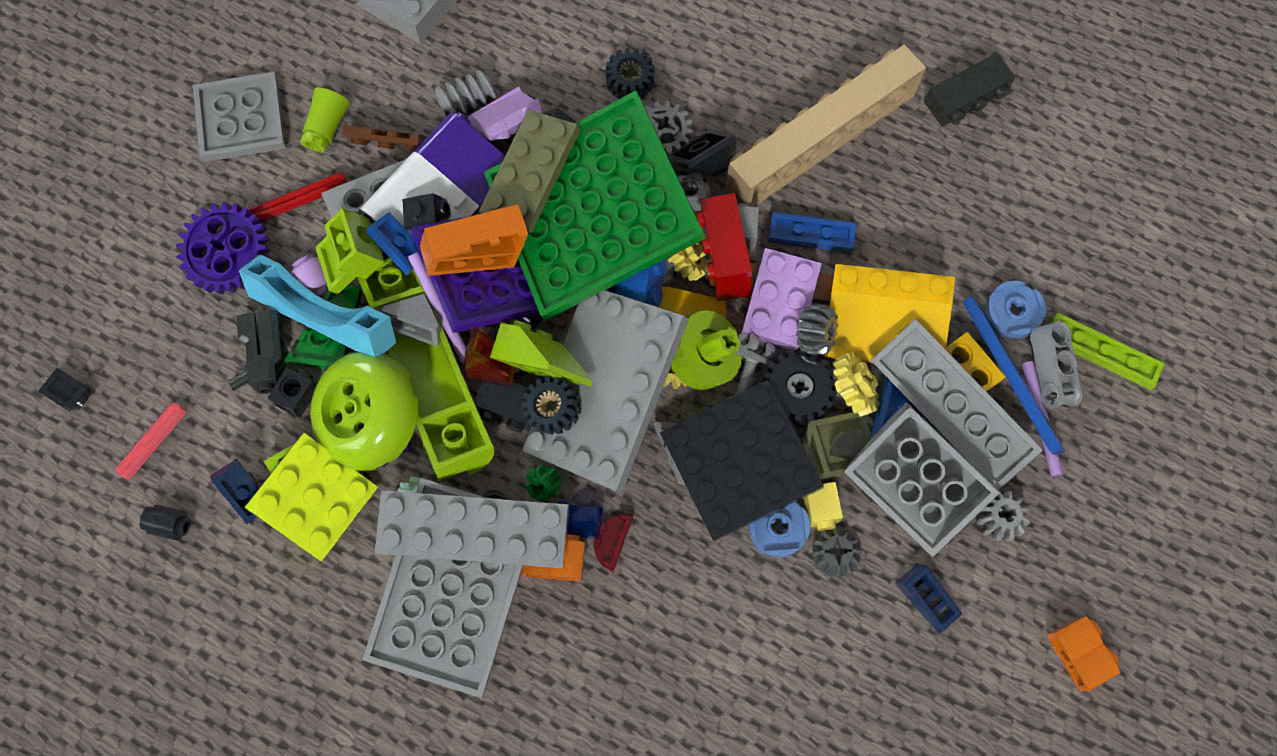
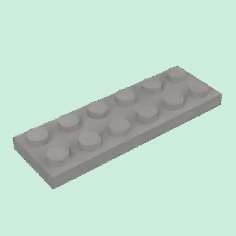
[871,319,1043,490]
[375,490,569,568]

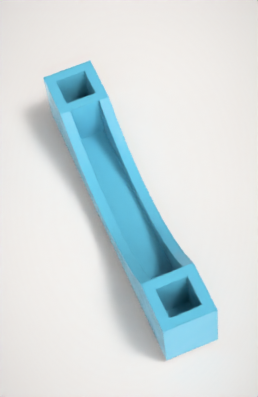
[239,254,396,357]

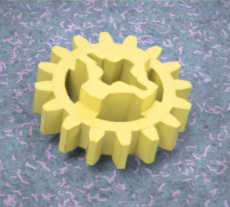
[667,242,708,281]
[833,352,880,417]

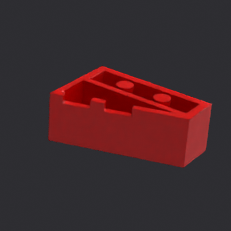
[696,193,752,302]

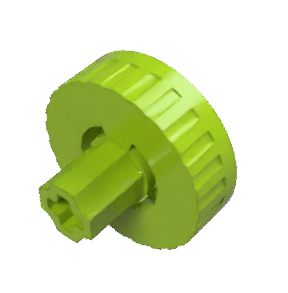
[671,310,742,390]

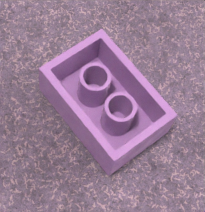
[741,248,822,352]

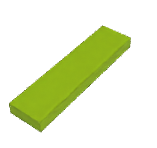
[1051,312,1165,390]

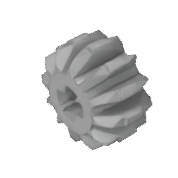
[977,490,1030,542]

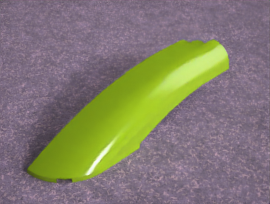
[357,248,494,482]

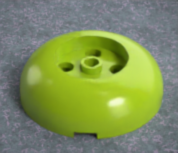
[310,352,418,471]

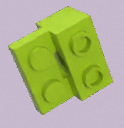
[315,207,384,294]

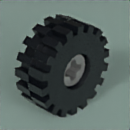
[763,350,837,428]

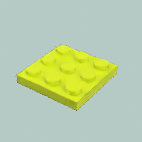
[245,433,378,562]

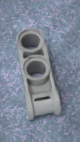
[1030,321,1083,409]

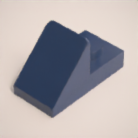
[210,459,260,524]

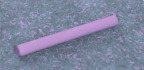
[408,252,471,363]
[1022,361,1063,477]

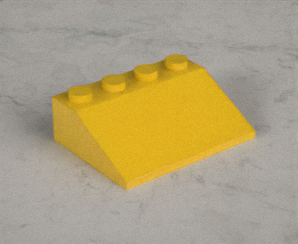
[824,264,955,364]

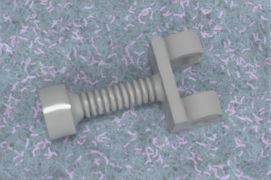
[728,331,775,399]

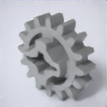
[645,101,693,155]

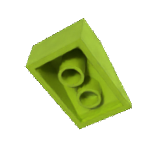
[490,321,593,387]

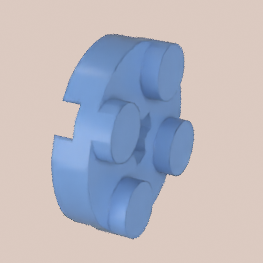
[986,281,1046,339]
[748,502,810,558]

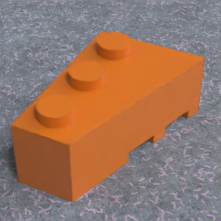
[420,204,528,276]

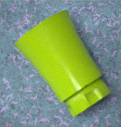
[300,88,351,153]

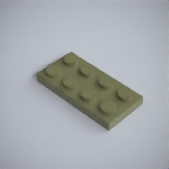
[479,109,581,233]

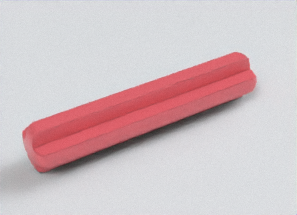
[115,402,186,480]

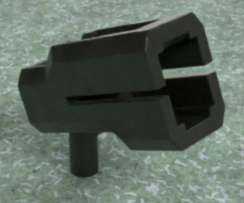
[228,310,287,394]

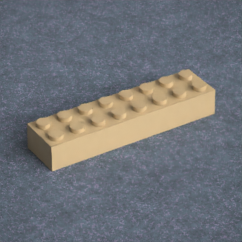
[725,44,926,207]

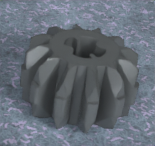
[796,304,839,355]

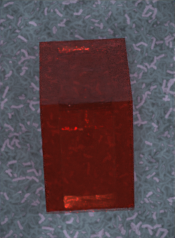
[465,327,516,385]

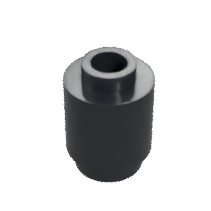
[139,505,191,541]

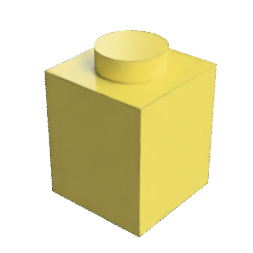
[803,482,843,531]

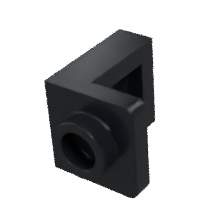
[402,193,451,230]
[38,368,90,412]

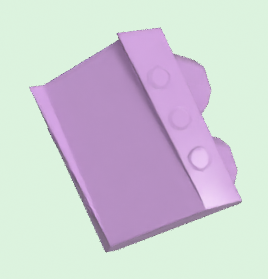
[468,87,542,140]

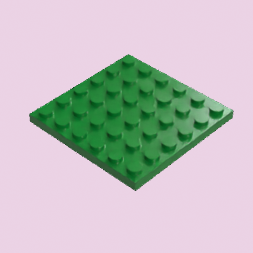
[484,91,706,320]

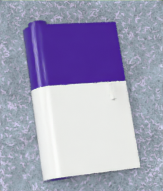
[359,112,505,235]

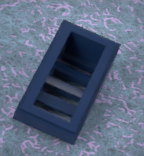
[895,564,962,634]

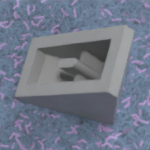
[381,294,440,347]

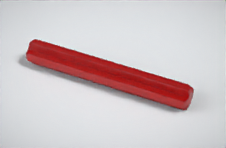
[249,172,347,223]

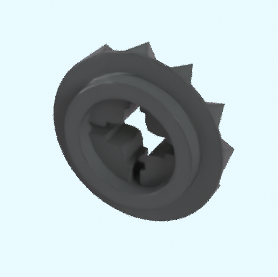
[812,528,862,577]

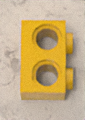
[946,332,1005,393]

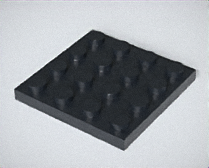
[660,380,824,542]

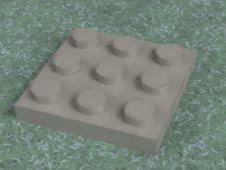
[193,71,286,162]

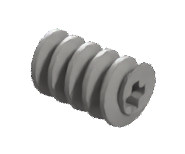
[435,69,497,118]

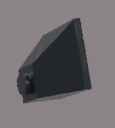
[668,129,736,176]

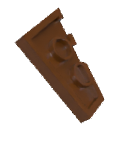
[342,125,428,152]

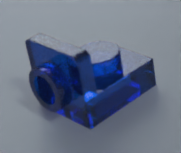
[557,501,603,539]

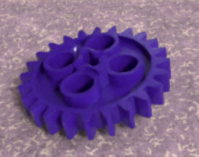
[176,202,271,295]

